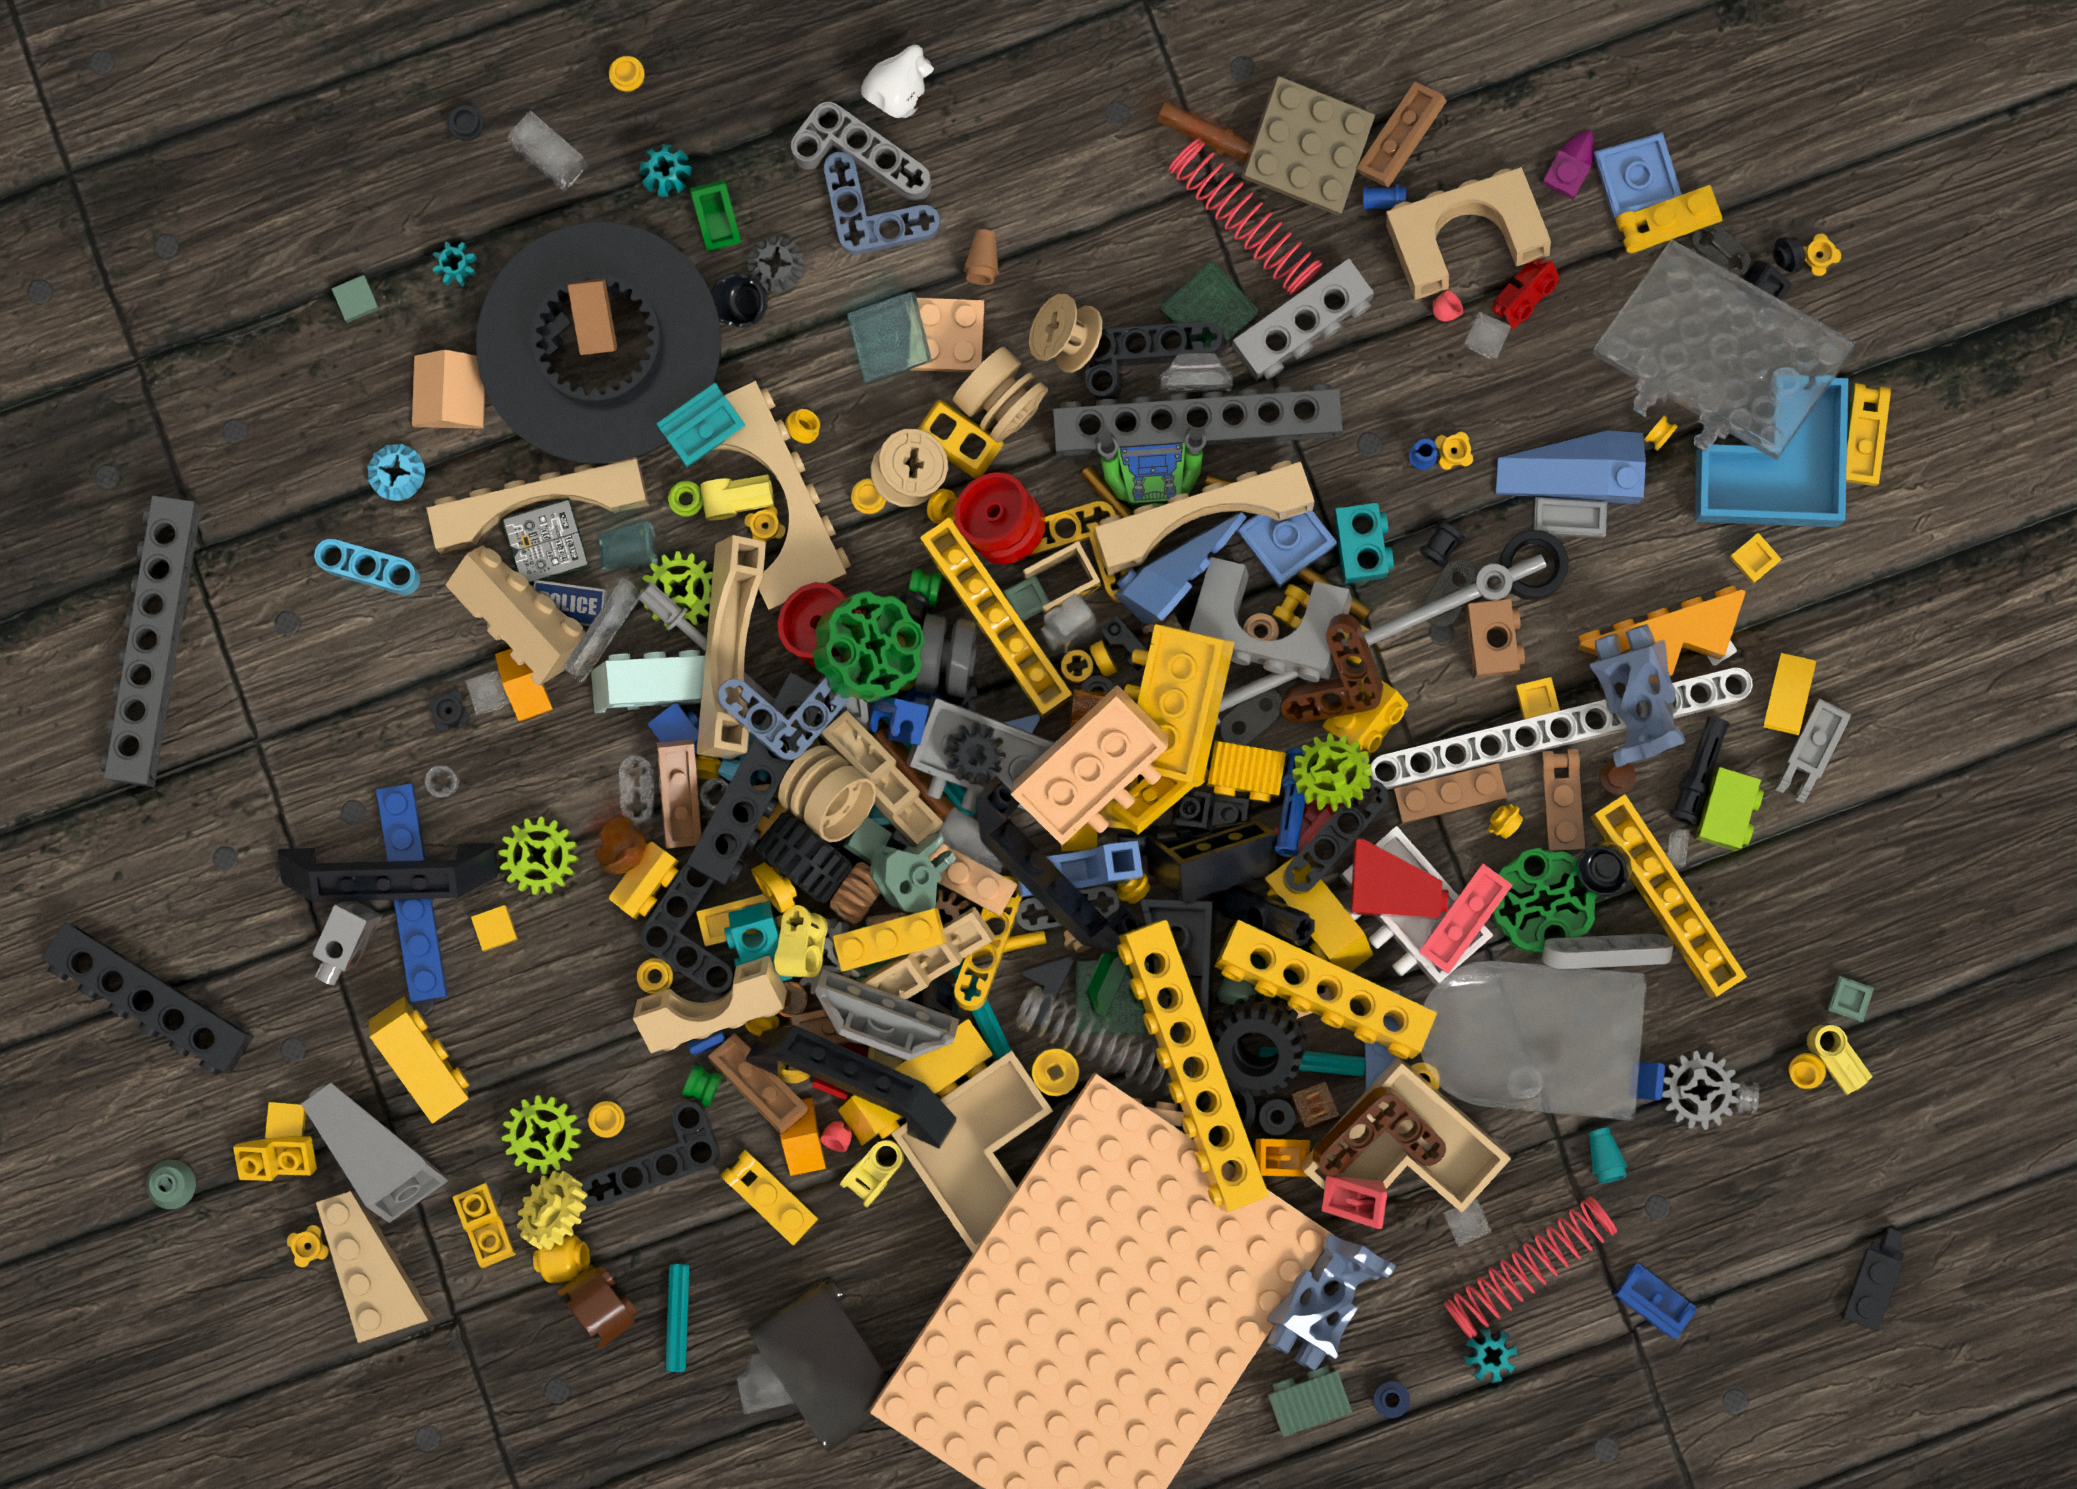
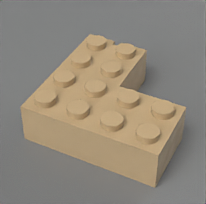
[891,1051,1053,1253]
[1301,1057,1511,1213]

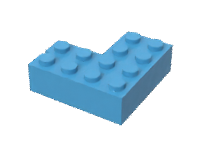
[1694,376,1848,527]

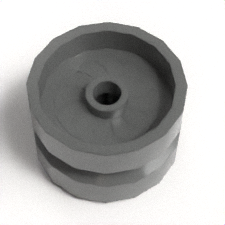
[915,613,977,699]

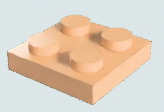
[910,298,984,373]

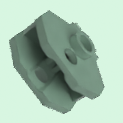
[870,832,956,913]

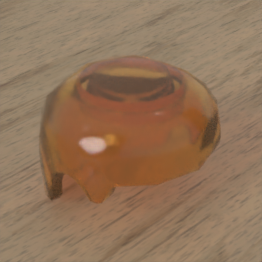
[594,816,647,875]

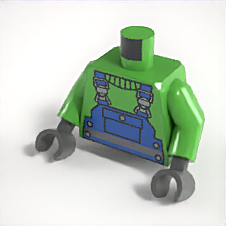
[1095,428,1207,508]

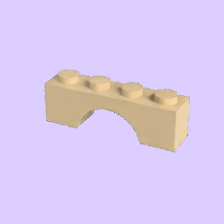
[633,955,787,1053]

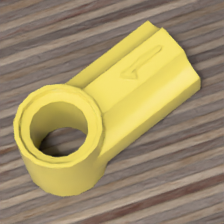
[700,474,775,521]
[1807,1025,1872,1095]

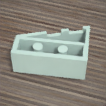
[591,650,705,713]

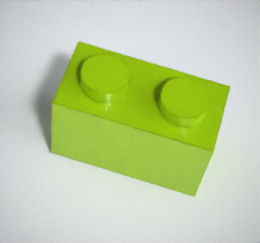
[1694,767,1764,851]

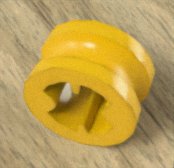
[1644,415,1678,451]
[1061,650,1093,684]

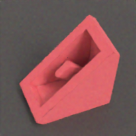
[1322,1175,1387,1229]

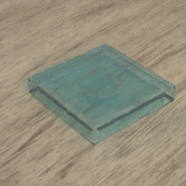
[847,292,932,382]

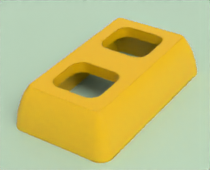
[917,400,1003,479]

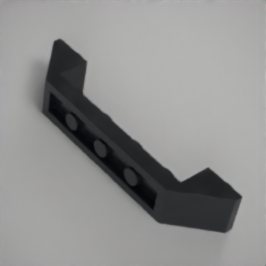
[976,776,1143,953]
[278,843,498,902]
[746,1025,957,1149]

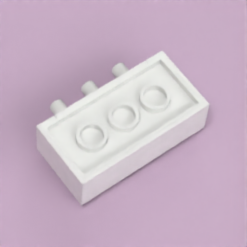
[1339,826,1493,985]

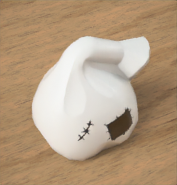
[861,44,934,118]

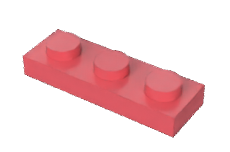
[1418,864,1512,974]

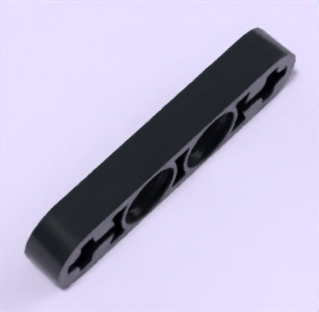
[1283,780,1388,895]

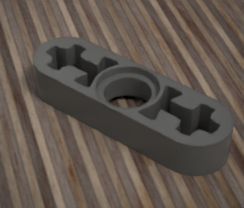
[1016,886,1120,932]

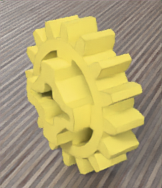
[517,1171,587,1250]

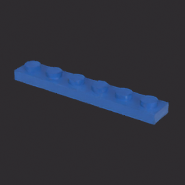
[376,783,448,1003]

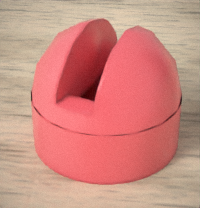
[1433,290,1463,322]
[820,1121,852,1152]

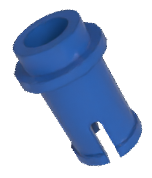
[1363,184,1406,210]
[1409,439,1437,470]

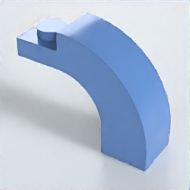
[1017,841,1143,897]

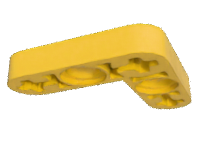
[1028,501,1133,603]

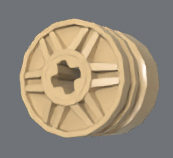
[953,347,1048,443]
[778,745,876,842]

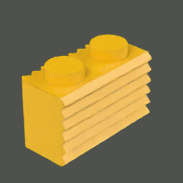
[1207,741,1286,803]

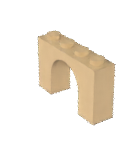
[1386,167,1551,300]

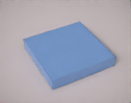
[1594,132,1682,221]
[1236,511,1337,588]

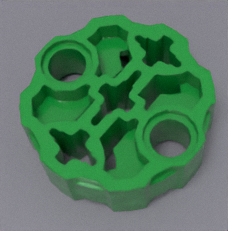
[812,591,924,703]
[1490,848,1598,953]

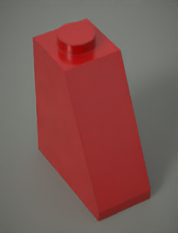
[1350,839,1448,920]

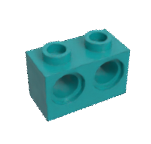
[1333,503,1394,584]
[724,901,792,981]

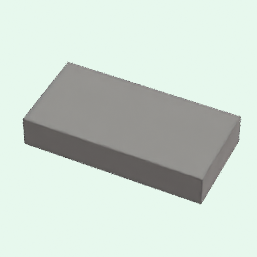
[1533,497,1607,538]

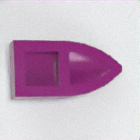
[1542,130,1594,200]

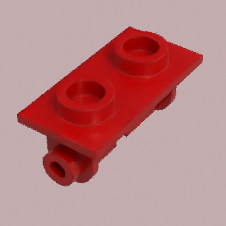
[1491,258,1560,330]

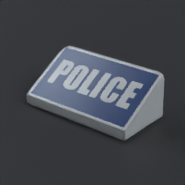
[533,580,608,628]

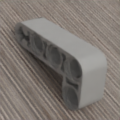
[791,102,931,202]

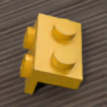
[1322,678,1408,756]
[609,842,680,920]

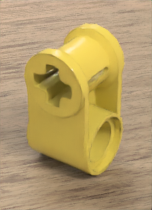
[774,905,828,978]
[839,1139,905,1208]

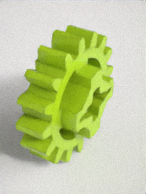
[641,551,713,631]
[1293,733,1372,812]
[499,817,579,896]
[502,1095,582,1174]

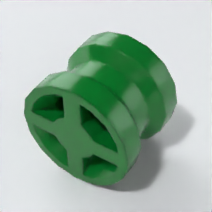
[909,568,942,608]
[682,1063,723,1108]

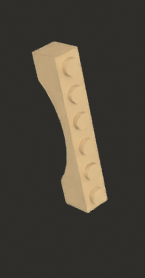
[426,459,649,554]
[1094,460,1315,576]
[696,535,766,760]

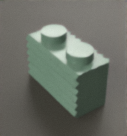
[1267,1365,1352,1437]

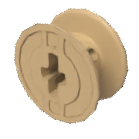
[1029,294,1103,373]
[870,429,948,507]

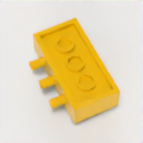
[1124,624,1235,783]

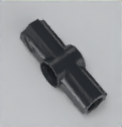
[1215,885,1315,946]

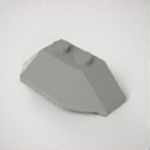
[815,969,959,1060]

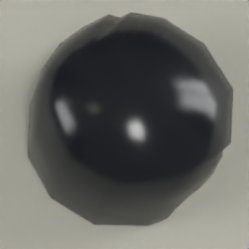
[711,273,768,328]
[1576,841,1632,896]

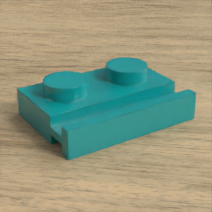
[656,383,746,468]

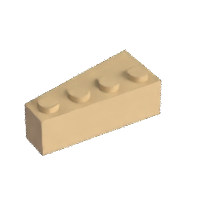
[316,1191,435,1343]

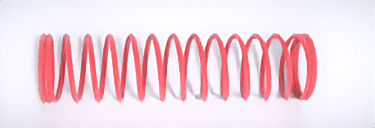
[1168,139,1322,295]
[1444,1196,1617,1339]

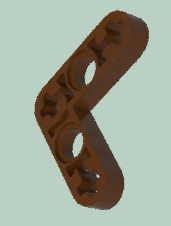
[1281,614,1384,723]
[1313,1087,1446,1176]

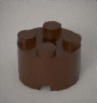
[557,1265,638,1350]

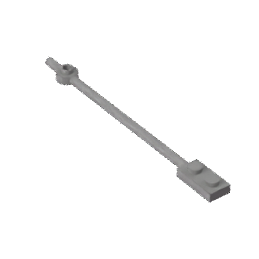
[1216,554,1547,726]

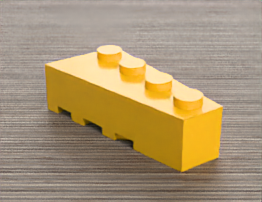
[838,1019,993,1146]

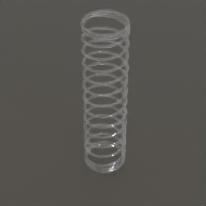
[1016,986,1197,1101]

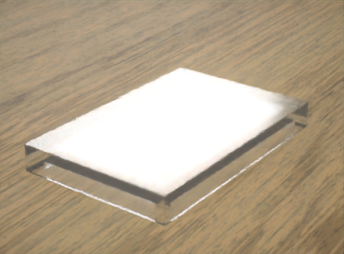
[562,578,640,683]

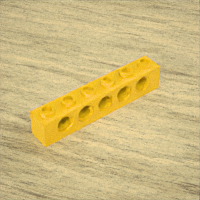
[920,517,1072,719]
[1590,794,1747,999]
[1215,920,1437,1059]

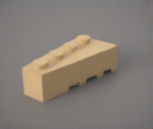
[446,545,591,687]

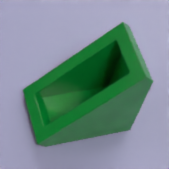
[690,180,741,251]

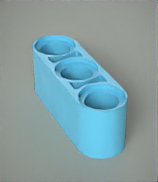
[314,539,421,595]

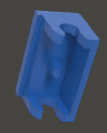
[868,697,929,745]
[1613,1262,1696,1340]

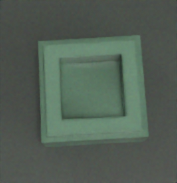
[332,275,380,323]
[1003,575,1050,622]
[843,817,892,865]
[1826,976,1874,1022]

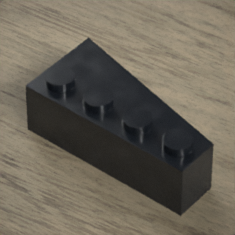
[1140,899,1216,1043]

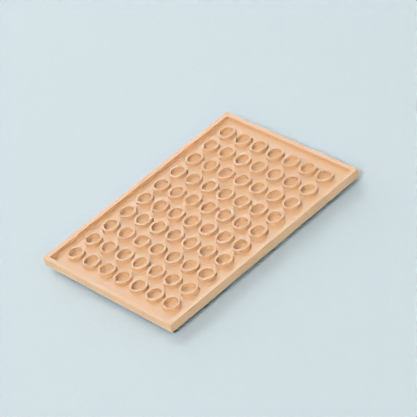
[869,1073,1334,1489]

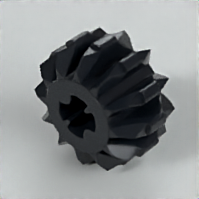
[943,722,1006,785]

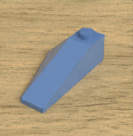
[1495,430,1646,504]
[1114,512,1246,624]

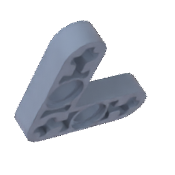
[824,152,940,255]
[716,677,851,760]

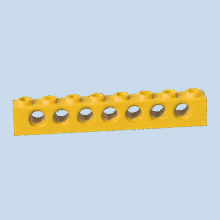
[1117,920,1269,1212]

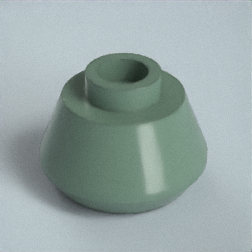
[1216,977,1264,1005]
[146,1160,196,1209]

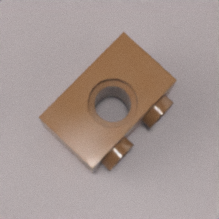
[1465,599,1525,679]

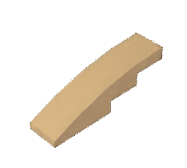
[820,711,943,847]
[860,907,995,999]

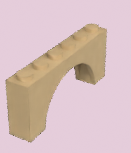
[713,381,851,614]

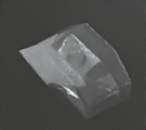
[1160,353,1232,392]
[737,1347,817,1414]

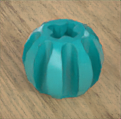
[639,144,692,197]
[1463,1328,1518,1383]

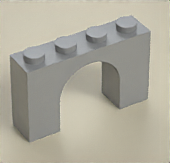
[1189,557,1352,682]

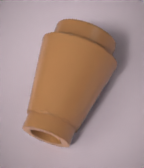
[963,229,999,285]

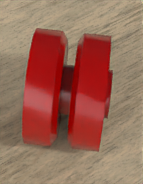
[954,472,1046,565]
[777,582,868,669]

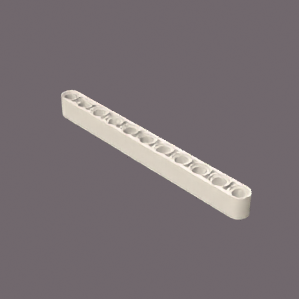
[1369,668,1753,790]

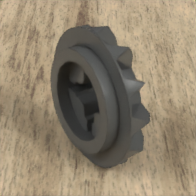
[747,235,804,293]

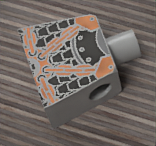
[313,901,383,986]

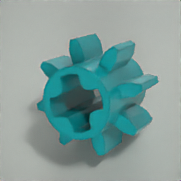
[432,242,477,287]

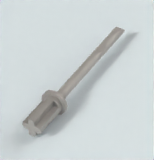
[638,582,775,706]

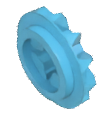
[367,444,425,501]

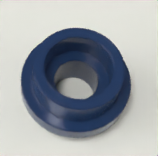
[1373,1381,1410,1418]

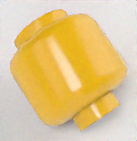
[533,1234,590,1283]

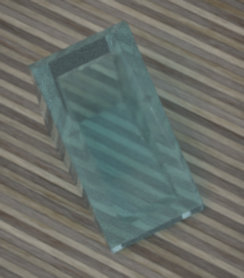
[599,521,658,570]

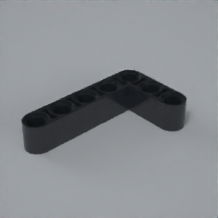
[640,803,753,994]

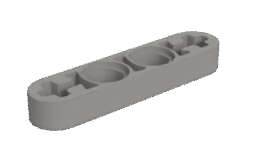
[1542,934,1674,969]

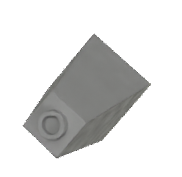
[301,1083,449,1223]

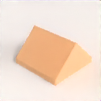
[412,350,485,429]

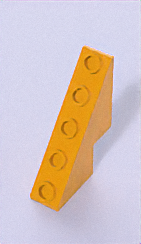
[1577,585,1746,677]

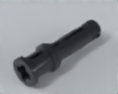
[1668,716,1730,826]

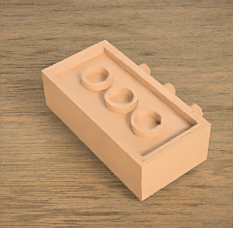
[1011,685,1168,845]

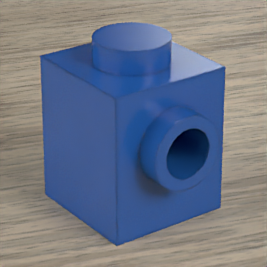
[648,702,699,755]

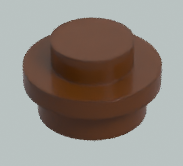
[1599,760,1636,795]

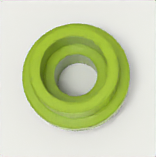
[668,481,703,517]

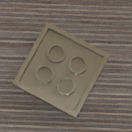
[1241,76,1375,216]

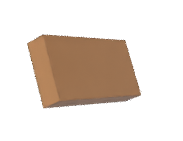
[568,278,617,355]

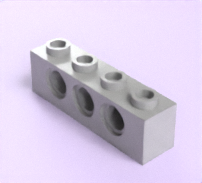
[1232,259,1374,381]

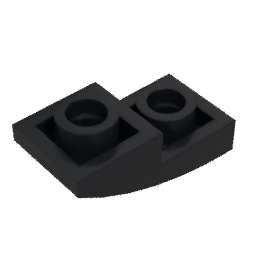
[1172,790,1253,832]

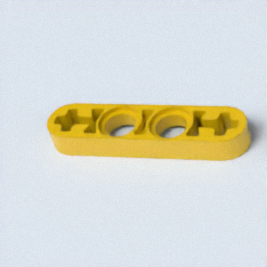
[954,876,1023,1011]

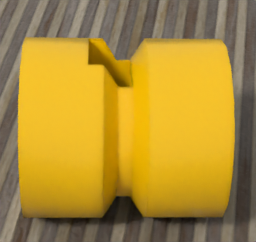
[1032,1049,1079,1097]

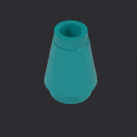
[1588,1128,1628,1184]

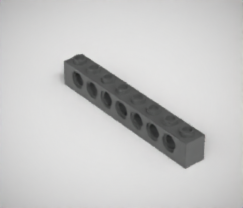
[1053,384,1343,457]
[101,495,202,788]

